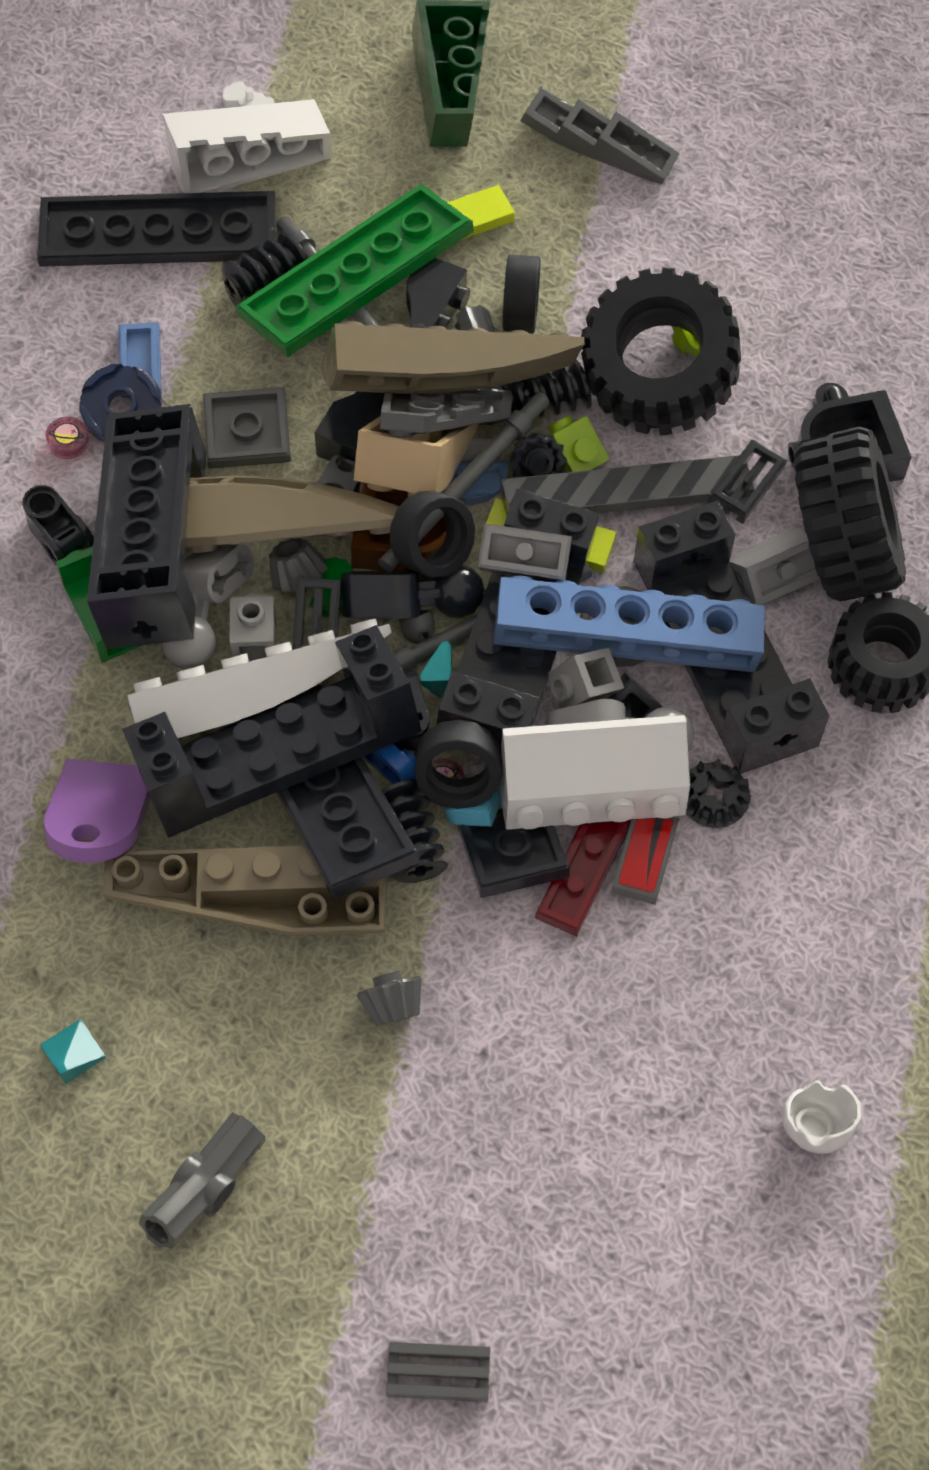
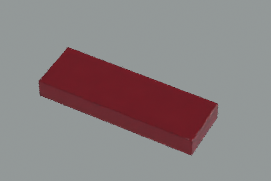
[535,820,631,937]

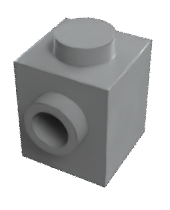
[230,593,277,661]
[548,647,624,709]

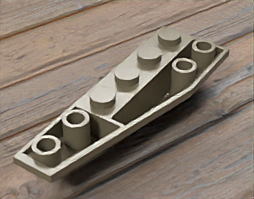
[321,321,584,394]
[185,475,400,553]
[103,845,387,936]

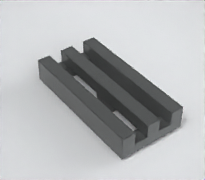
[386,1342,490,1402]

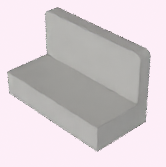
[730,527,820,605]

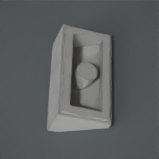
[478,523,572,582]

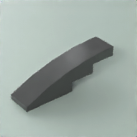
[520,87,680,184]

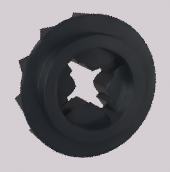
[686,759,751,828]

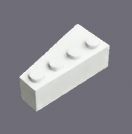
[163,100,331,193]

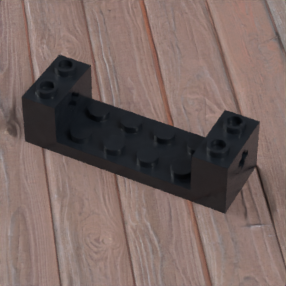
[87,404,206,649]
[436,489,600,747]
[633,500,830,774]
[122,625,422,838]

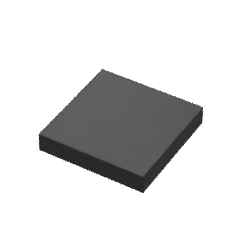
[203,387,291,469]

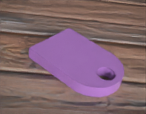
[44,759,150,863]

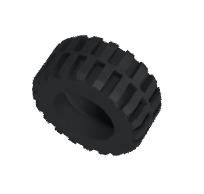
[581,267,741,435]
[794,427,906,602]

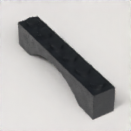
[314,258,470,461]

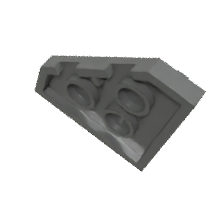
[380,388,512,437]

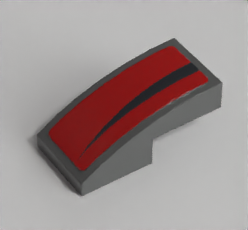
[611,817,679,905]

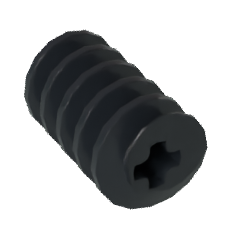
[221,232,308,307]
[502,359,592,419]
[382,779,449,883]

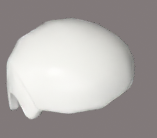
[782,1080,861,1154]

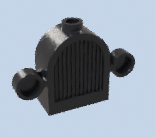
[788,383,912,482]

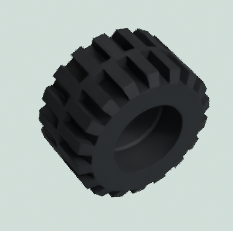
[827,592,929,713]

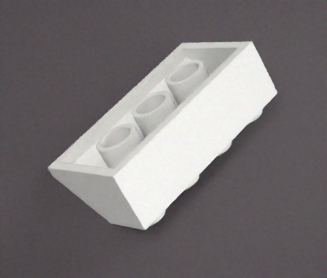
[499,715,690,830]

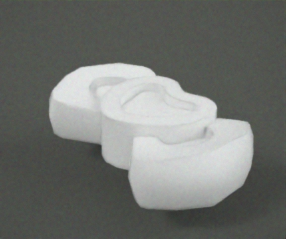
[222,82,275,108]

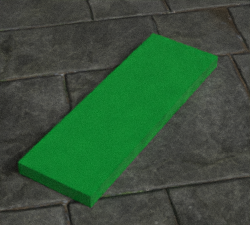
[236,183,474,357]

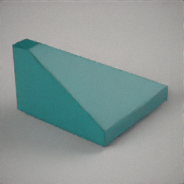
[420,641,452,699]
[40,1019,106,1084]

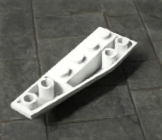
[127,618,392,738]

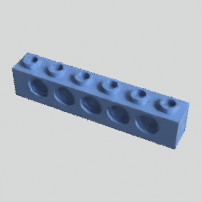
[493,576,765,672]

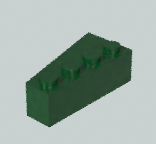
[411,0,491,147]

